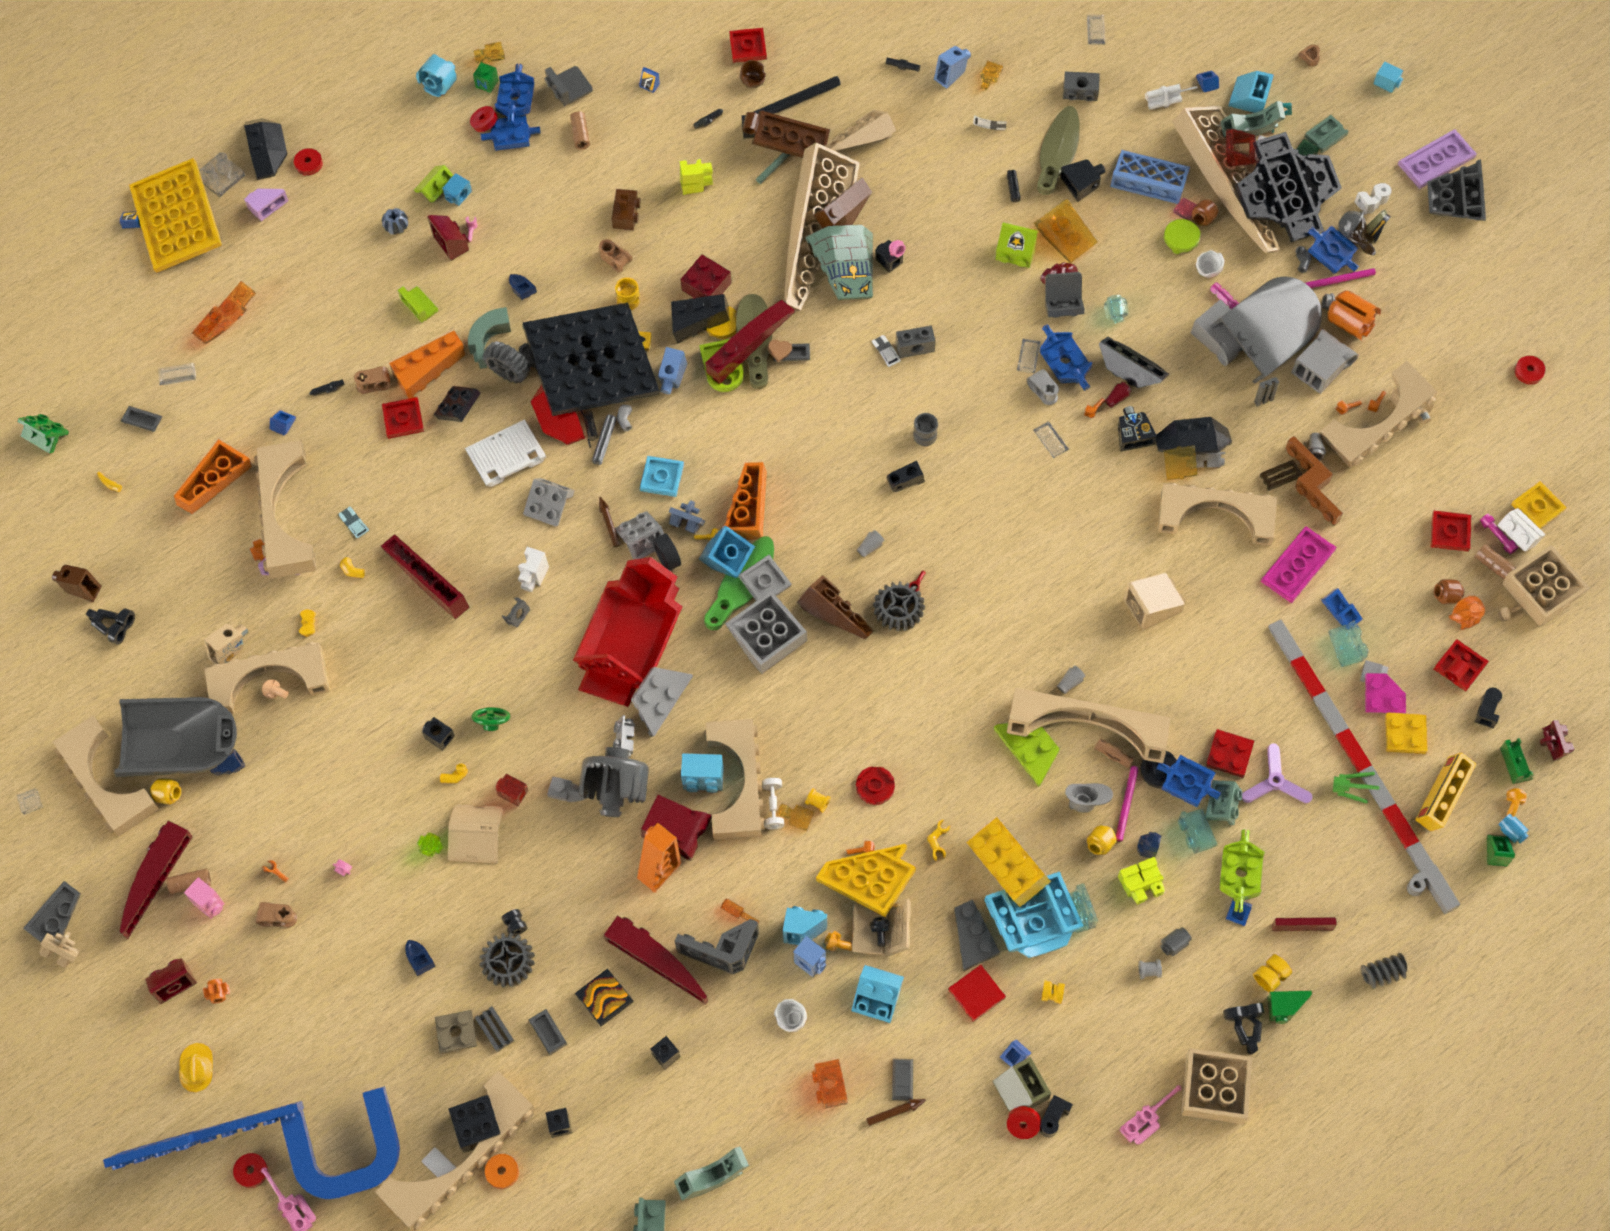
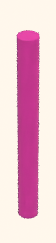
[1305,268,1376,289]
[1116,766,1139,842]

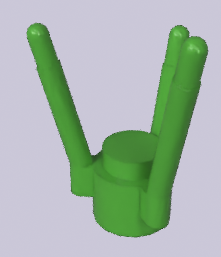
[1333,772,1380,803]

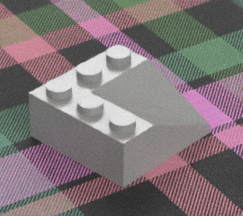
[726,591,807,674]

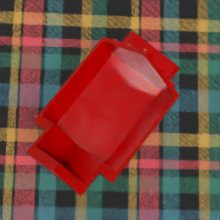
[573,557,683,707]

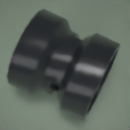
[501,909,528,936]

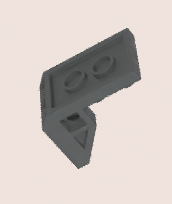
[675,919,759,974]

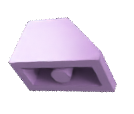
[244,189,288,221]

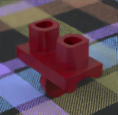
[1540,720,1575,761]

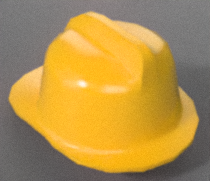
[179,1043,213,1092]

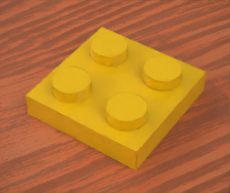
[1511,481,1567,529]
[1385,712,1428,754]

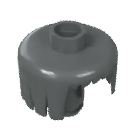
[579,747,649,817]

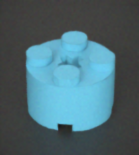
[416,54,457,97]

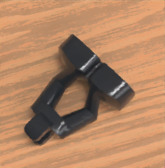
[86,608,135,645]
[1223,1003,1265,1054]

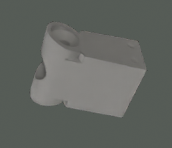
[1191,299,1243,366]
[1291,329,1359,394]

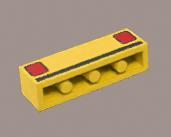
[1415,752,1476,832]

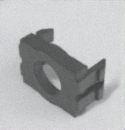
[502,597,530,628]

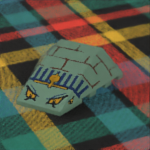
[806,225,873,300]

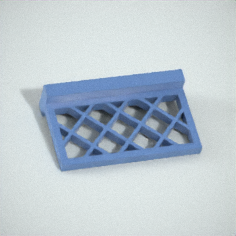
[1110,150,1190,204]

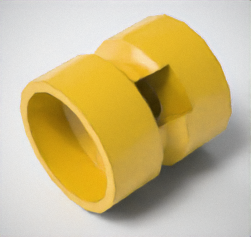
[615,277,640,310]
[1253,954,1292,993]

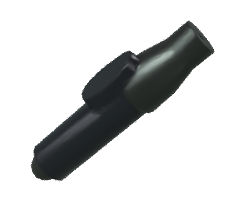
[693,109,723,129]

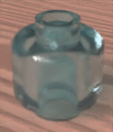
[1104,295,1129,323]

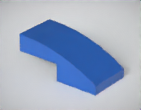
[1321,588,1363,630]

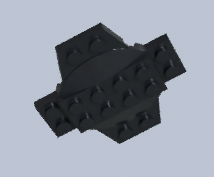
[1235,132,1342,242]

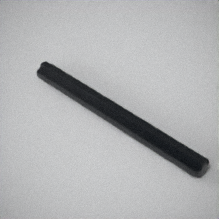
[753,76,841,114]

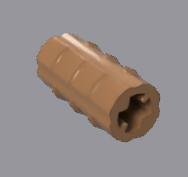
[570,111,590,149]
[1474,544,1516,580]
[167,868,211,895]

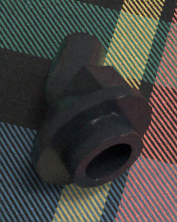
[870,917,890,947]

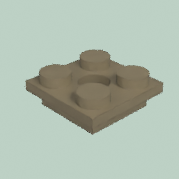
[435,1010,477,1054]

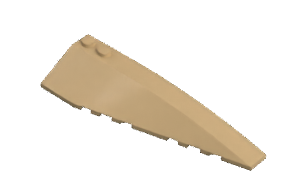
[1172,106,1280,253]
[784,143,860,311]

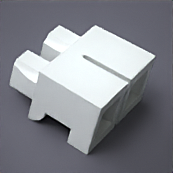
[518,547,549,592]

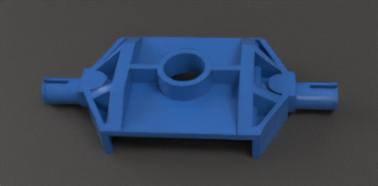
[495,64,535,125]
[1040,324,1092,391]

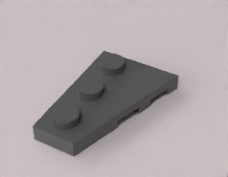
[23,881,81,954]
[954,899,1000,971]

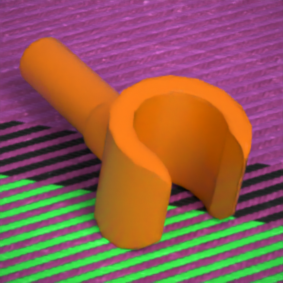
[1367,391,1386,412]
[1084,398,1105,418]
[1335,400,1362,415]
[846,841,875,855]
[262,860,289,883]

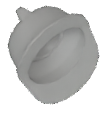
[1065,783,1113,813]

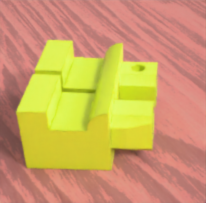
[679,159,713,195]
[1118,857,1165,905]

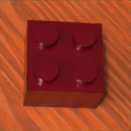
[680,254,732,298]

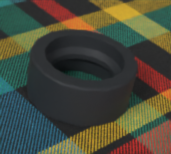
[652,533,681,571]

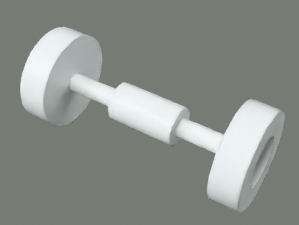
[762,778,784,829]

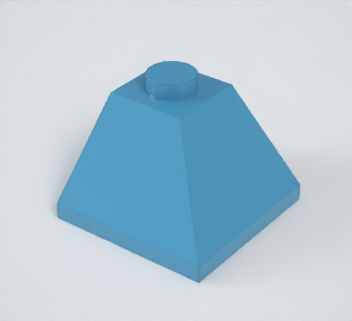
[699,525,755,578]

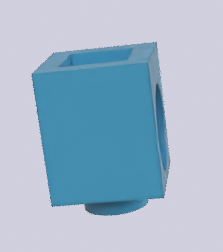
[443,173,472,206]

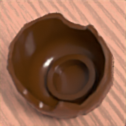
[740,60,766,88]

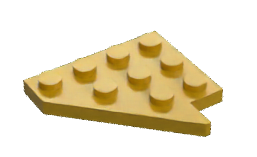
[816,844,916,917]

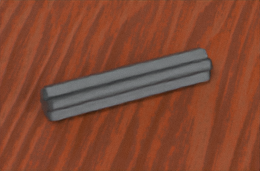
[592,414,616,465]

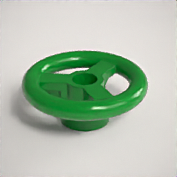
[471,707,511,731]

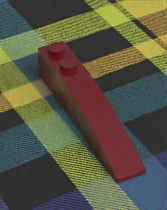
[705,300,795,384]
[381,534,470,620]
[119,820,193,939]
[604,915,708,1005]

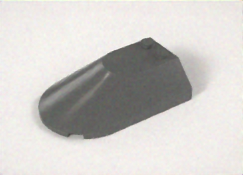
[114,697,237,777]

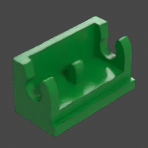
[1500,738,1534,784]

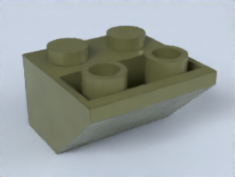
[993,1057,1051,1112]

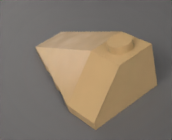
[825,110,896,151]

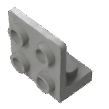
[523,478,575,526]
[615,511,664,559]

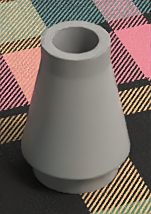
[1308,433,1326,461]
[857,530,885,558]
[1057,665,1085,694]

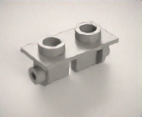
[1186,452,1225,468]
[613,715,635,758]

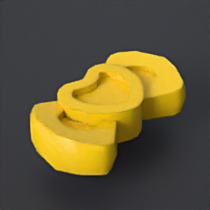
[299,609,316,637]

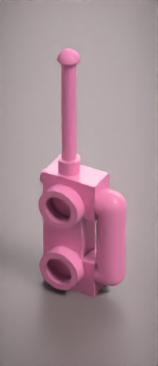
[1119,1085,1181,1145]
[261,1168,316,1231]

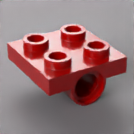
[1433,639,1489,692]

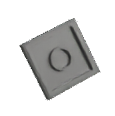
[738,555,792,601]

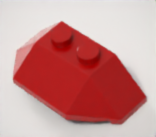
[530,384,585,445]

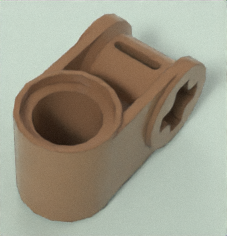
[599,239,633,273]
[354,366,391,394]
[255,902,297,928]

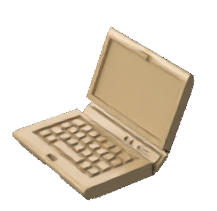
[448,804,504,864]
[852,899,911,956]

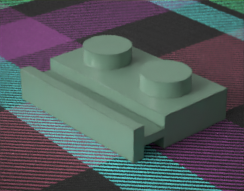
[1304,115,1348,153]

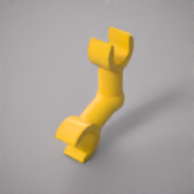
[927,819,950,862]

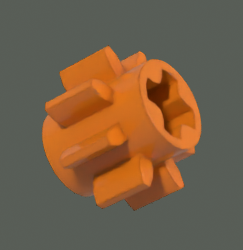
[250,539,266,561]
[203,979,230,1004]

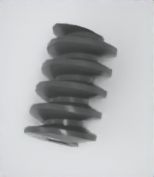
[1361,953,1408,989]

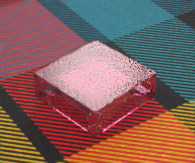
[1173,197,1197,220]

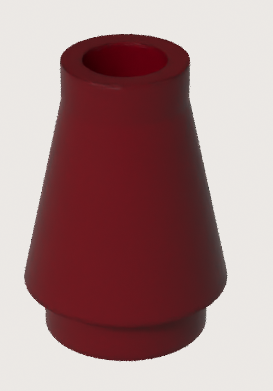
[1104,381,1132,408]

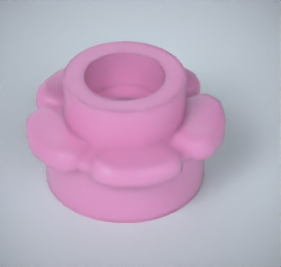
[889,240,906,257]
[333,859,352,876]

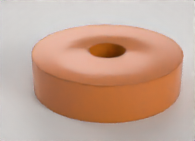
[485,1154,519,1189]

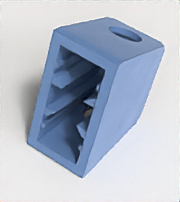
[934,46,971,89]
[658,347,687,394]

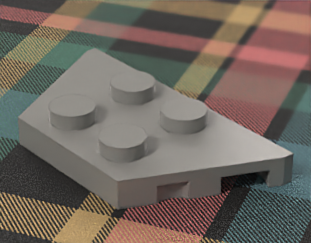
[631,667,693,737]

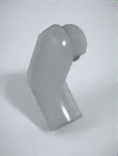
[617,404,632,432]

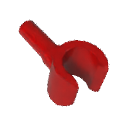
[909,570,926,592]

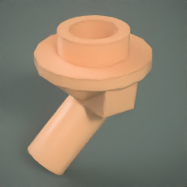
[262,679,289,699]

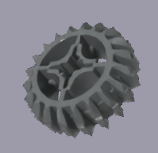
[483,341,531,383]
[873,581,925,632]
[480,932,535,988]

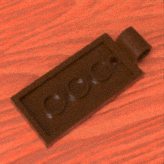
[742,110,830,158]

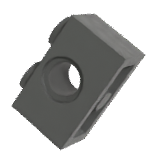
[1063,71,1100,101]
[896,325,936,358]

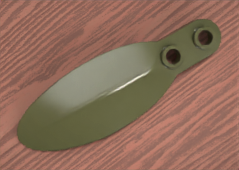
[1037,106,1080,195]
[736,294,772,389]

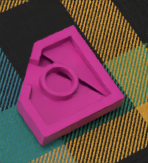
[1365,673,1406,713]

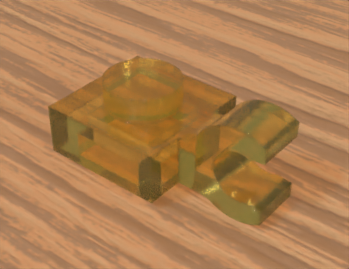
[473,41,505,63]
[981,61,1003,90]
[778,804,814,831]

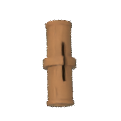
[1094,738,1135,769]

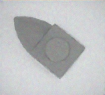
[547,777,588,802]

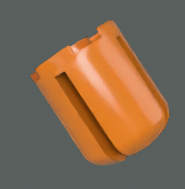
[1328,290,1382,341]

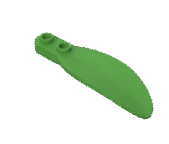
[704,536,774,630]

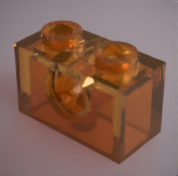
[811,1059,848,1109]

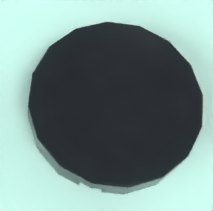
[1140,751,1177,788]

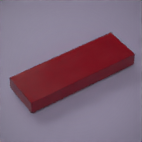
[1272,917,1337,931]

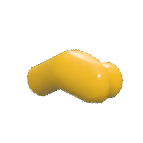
[340,557,365,578]
[440,763,468,784]

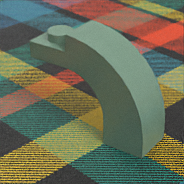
[1220,101,1285,138]
[468,307,511,369]
[674,1146,749,1201]

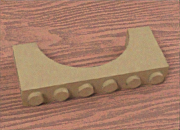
[1320,361,1437,468]
[1157,483,1277,546]
[204,642,330,714]
[53,716,159,837]
[706,719,765,840]

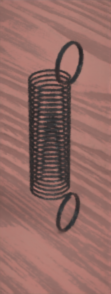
[581,410,598,448]

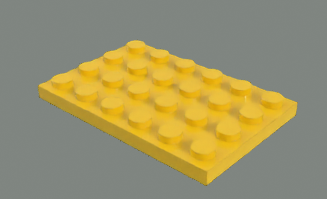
[129,158,222,273]

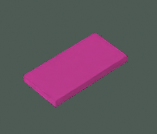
[1260,526,1337,603]

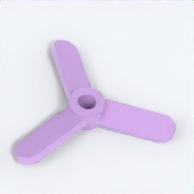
[1242,743,1312,803]

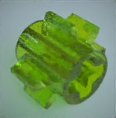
[417,832,443,857]

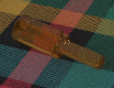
[721,898,759,924]

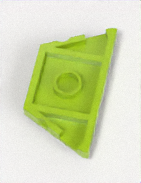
[994,723,1060,787]

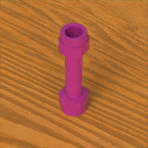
[1480,513,1519,555]

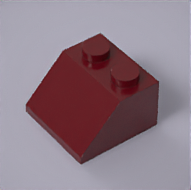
[427,215,469,261]
[145,958,197,1004]

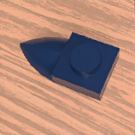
[509,274,537,300]
[405,940,435,976]

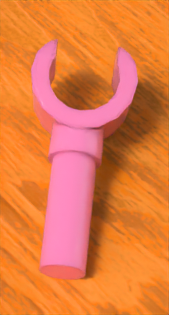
[466,216,477,242]

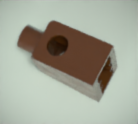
[52,565,102,602]

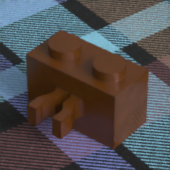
[611,189,641,230]

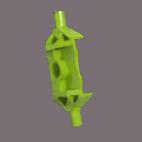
[1219,829,1265,912]

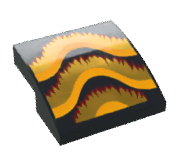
[575,968,634,1026]

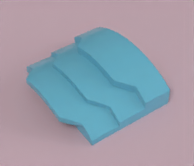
[984,872,1083,958]

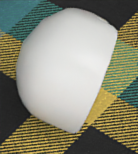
[1196,250,1224,278]
[774,999,807,1032]

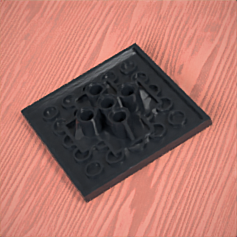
[522,303,660,416]

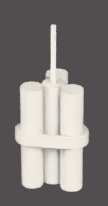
[1145,84,1197,110]

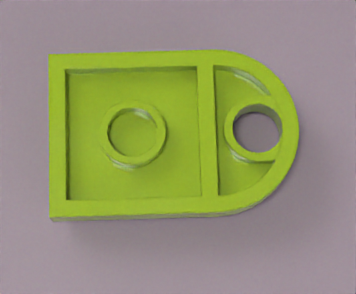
[699,339,743,392]

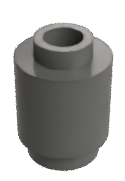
[1161,927,1192,956]

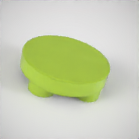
[1164,219,1200,254]

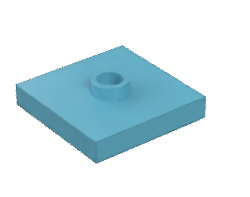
[639,456,684,497]

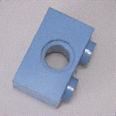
[793,936,826,977]

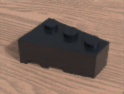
[671,294,730,344]

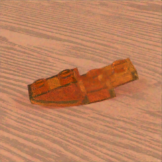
[192,281,256,344]

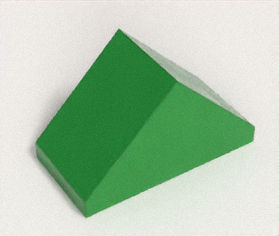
[1487,835,1515,867]

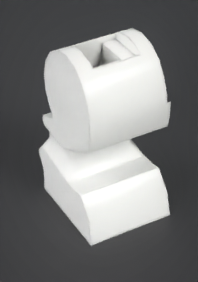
[1355,183,1391,214]

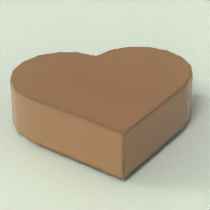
[1298,44,1320,66]
[768,339,792,363]

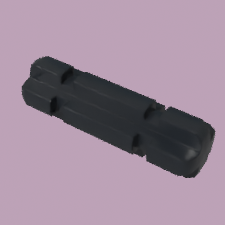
[1007,170,1021,202]

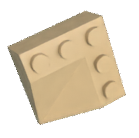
[1502,545,1590,627]
[1181,1048,1252,1125]

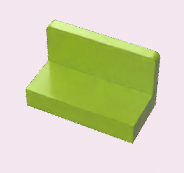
[414,165,453,203]
[398,286,438,323]

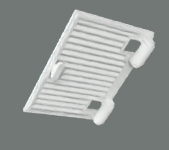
[465,420,546,487]

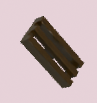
[1260,459,1303,491]

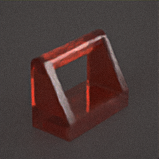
[1226,129,1256,167]

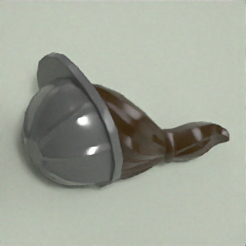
[1338,210,1376,256]

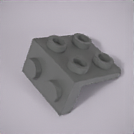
[544,66,593,106]
[1045,272,1085,318]

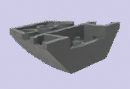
[1427,159,1486,221]

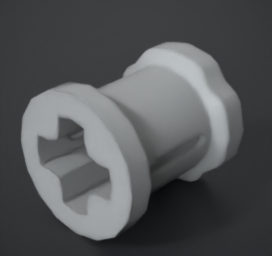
[1138,959,1162,979]

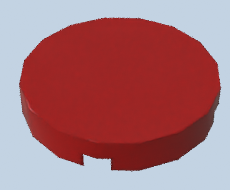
[856,766,895,805]

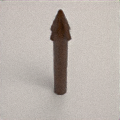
[599,497,621,547]
[866,1099,926,1126]

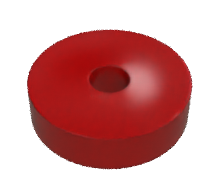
[470,106,498,132]
[294,148,323,176]
[1514,355,1546,385]
[1007,1106,1041,1139]
[233,1153,268,1188]

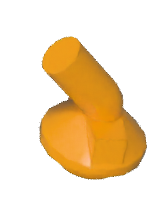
[1506,788,1527,817]
[824,931,852,951]

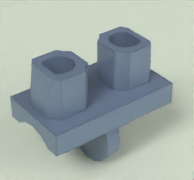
[669,500,705,534]

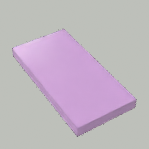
[1398,129,1477,189]

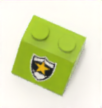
[995,222,1038,268]

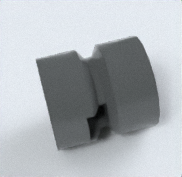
[913,413,938,446]

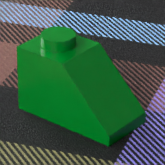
[1267,990,1312,1024]

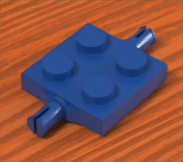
[481,115,541,151]
[1307,225,1359,274]
[1157,755,1221,808]

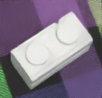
[1498,508,1545,552]

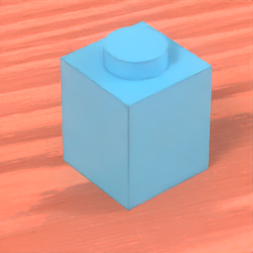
[1373,62,1403,93]

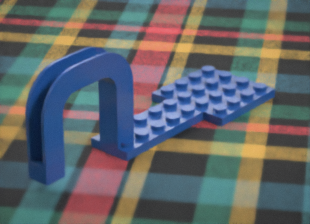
[103,1086,400,1199]

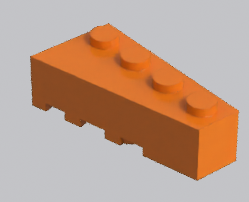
[389,330,466,399]
[174,439,252,514]
[723,462,767,540]
[637,823,681,893]

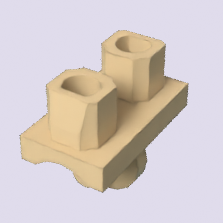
[39,931,80,968]

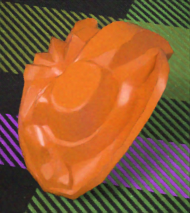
[1449,596,1485,630]

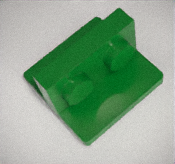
[17,414,69,453]

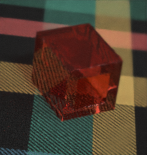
[496,773,529,807]

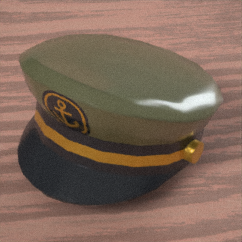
[1366,209,1391,244]

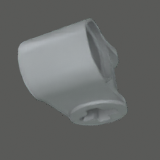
[1027,369,1059,405]

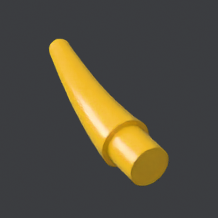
[97,472,122,492]

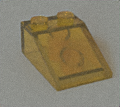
[1033,199,1098,263]

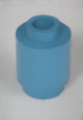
[1498,814,1529,844]

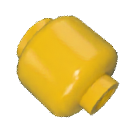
[150,778,181,805]
[1087,825,1117,855]

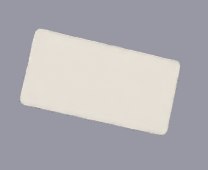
[422,1148,456,1177]

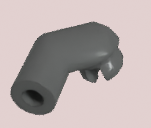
[1295,246,1311,273]

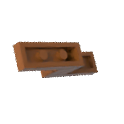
[1285,436,1343,525]

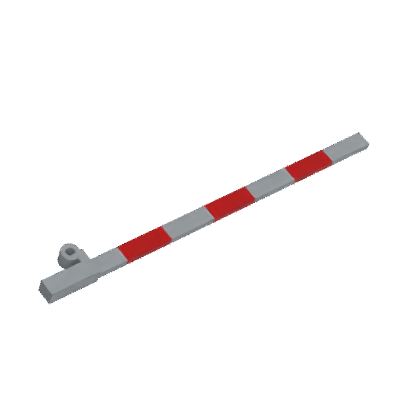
[1268,620,1460,915]

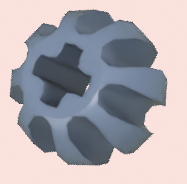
[382,208,408,235]

